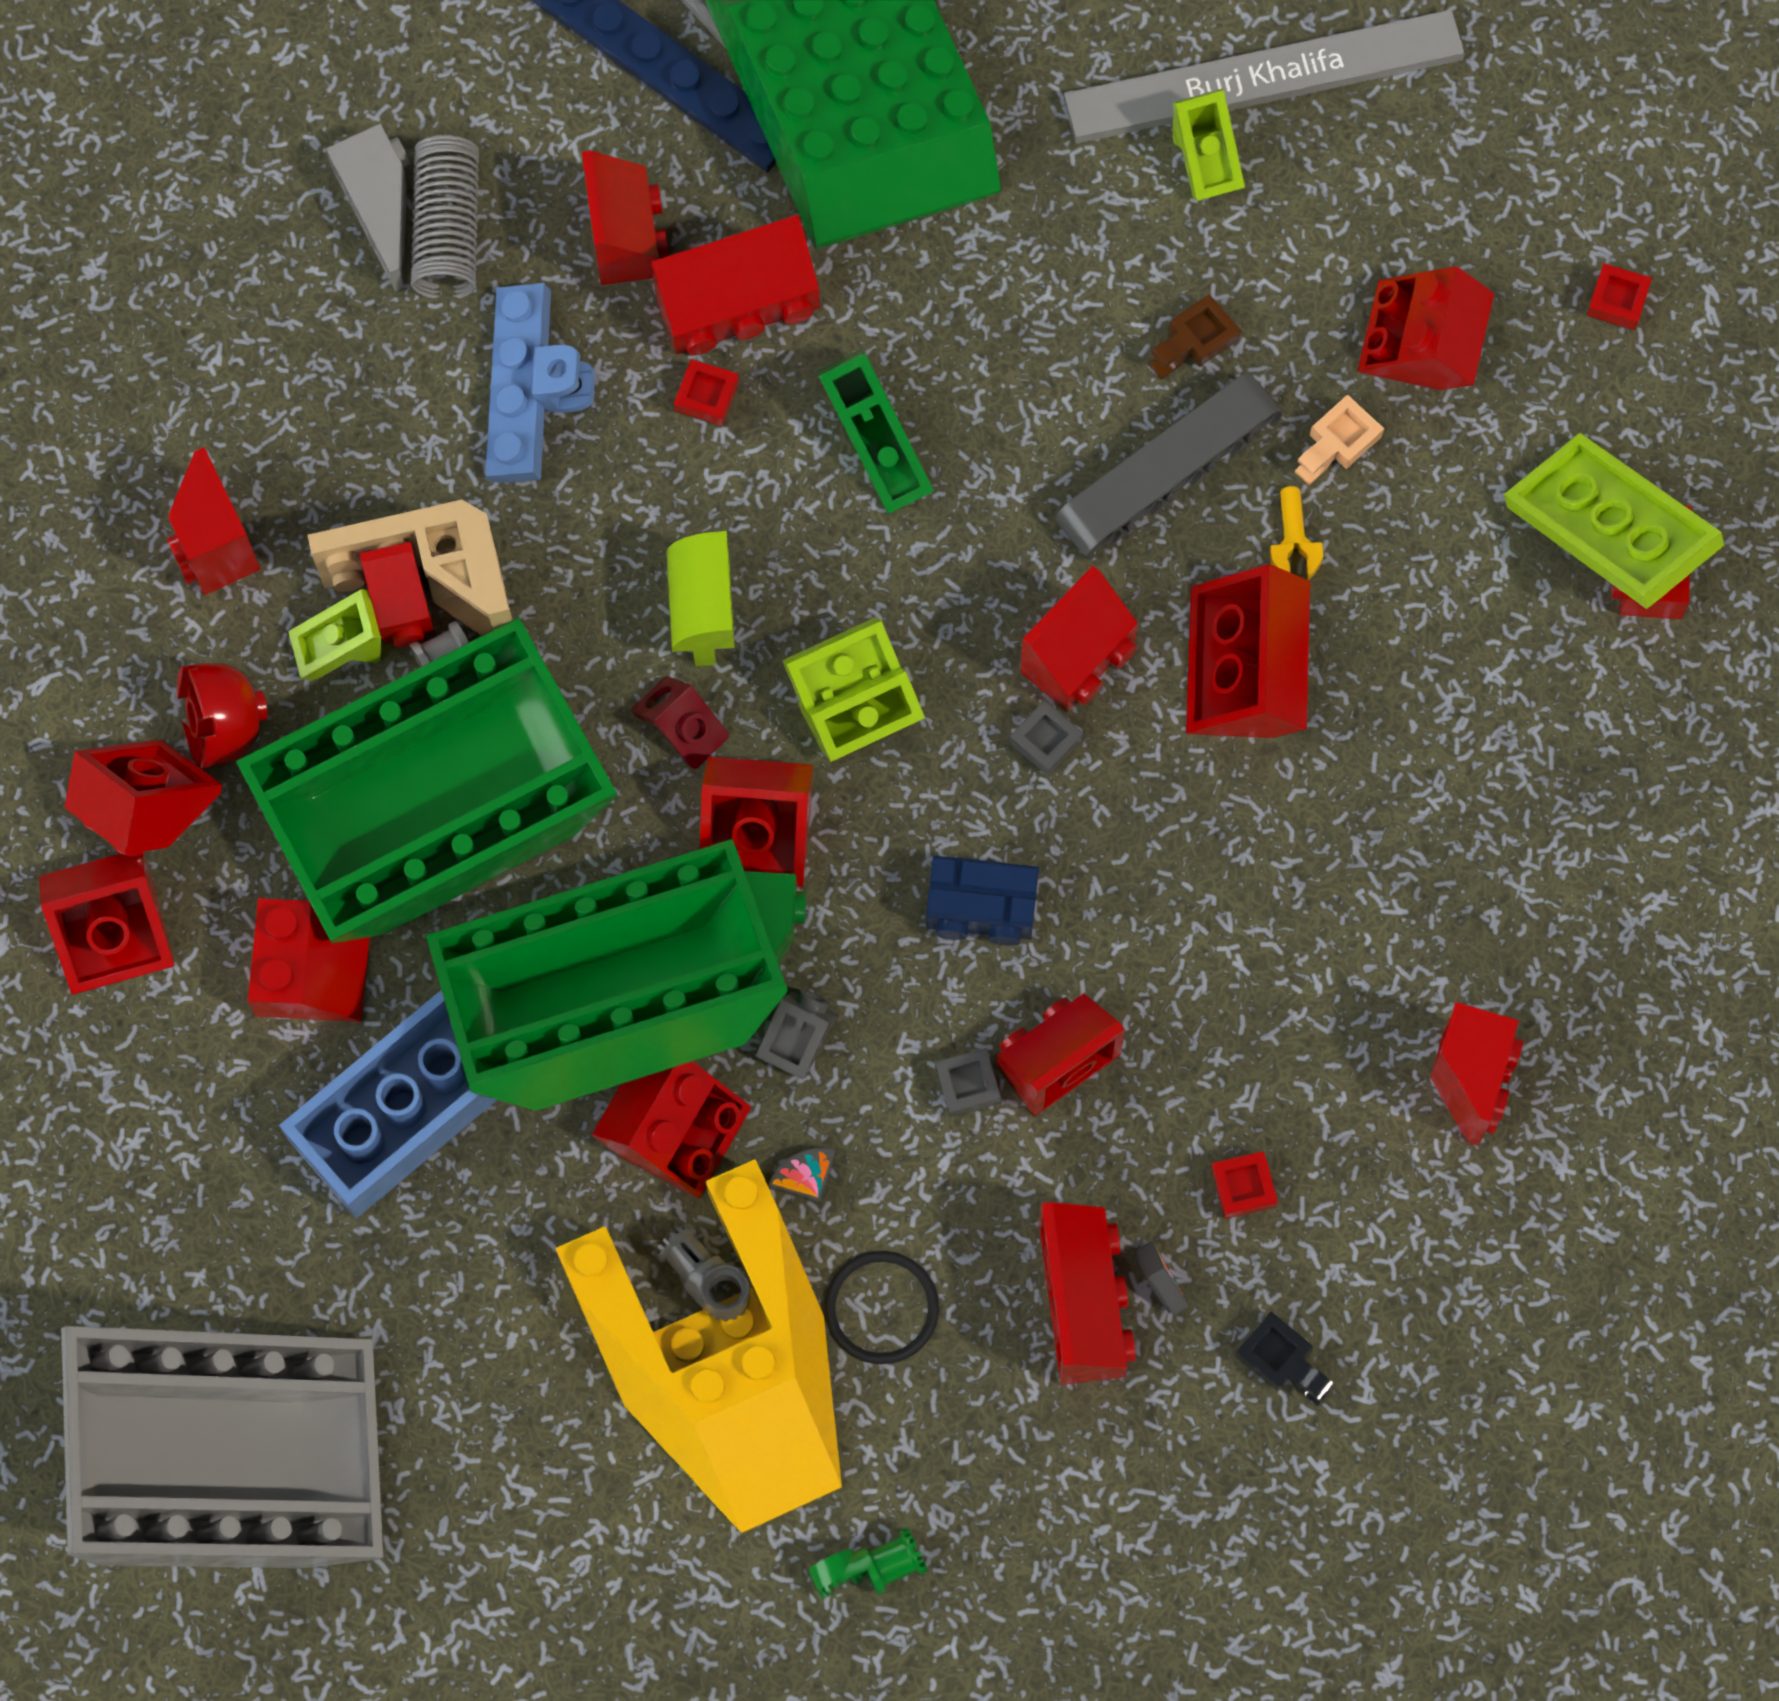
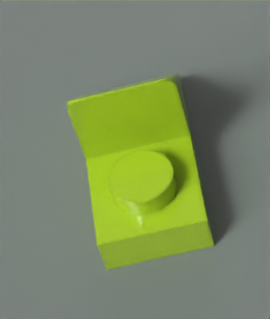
[1172,89,1245,201]
[288,589,381,680]

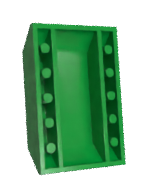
[705,0,1001,250]
[236,617,617,944]
[426,839,788,1111]

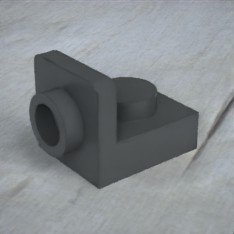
[756,990,839,1079]

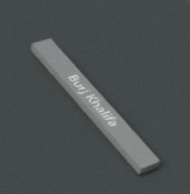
[1064,9,1465,144]

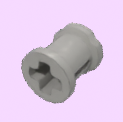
[410,621,469,667]

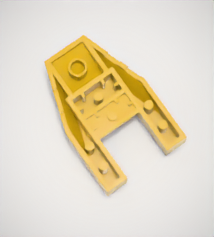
[555,1159,842,1534]

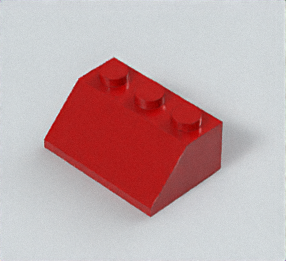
[651,214,820,356]
[1186,564,1310,738]
[1039,1202,1136,1385]

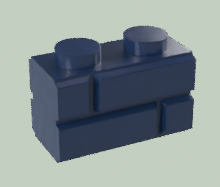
[926,855,1039,946]

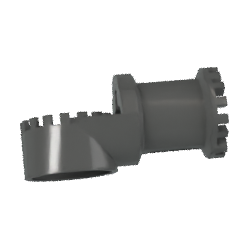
[655,1223,750,1322]

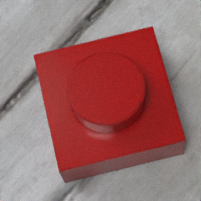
[1586,263,1652,330]
[674,359,740,427]
[1210,1151,1278,1219]

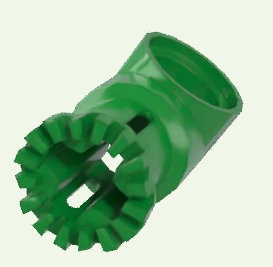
[808,1527,928,1599]

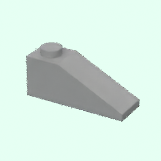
[326,123,410,291]

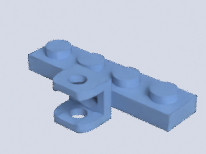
[485,283,595,483]

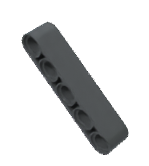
[1055,373,1284,560]

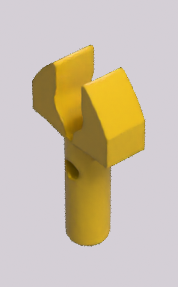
[1269,486,1324,580]

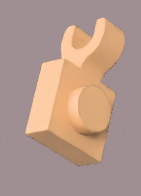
[1294,395,1384,485]

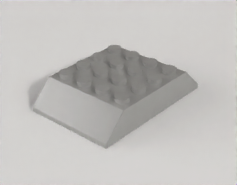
[61,1326,383,1568]

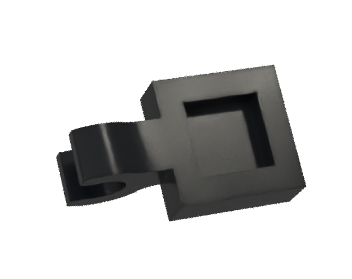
[1235,1311,1333,1406]

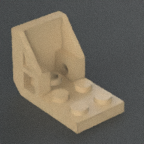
[307,500,513,636]

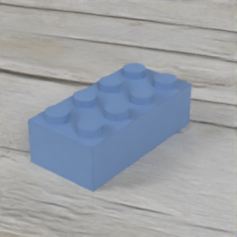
[279,990,497,1219]

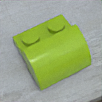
[666,531,735,666]
[782,617,925,762]

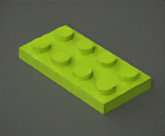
[1504,433,1724,609]

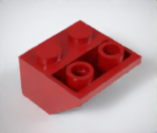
[1357,266,1494,390]
[1430,1002,1524,1146]
[592,1061,752,1199]

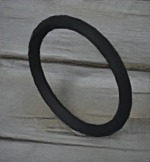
[824,1251,939,1364]

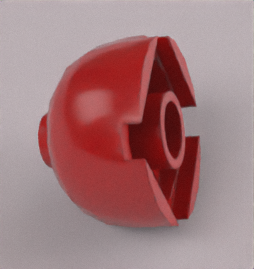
[177,663,268,769]

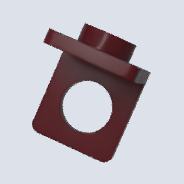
[631,676,729,769]

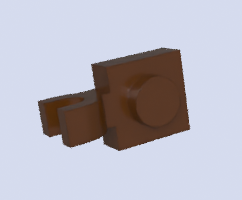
[1149,294,1241,380]

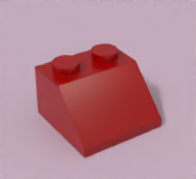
[582,151,669,285]
[166,447,261,596]
[1020,565,1138,712]
[64,739,222,856]
[699,756,813,887]
[39,853,175,995]
[248,898,370,1022]
[996,993,1125,1117]

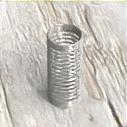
[410,135,479,299]

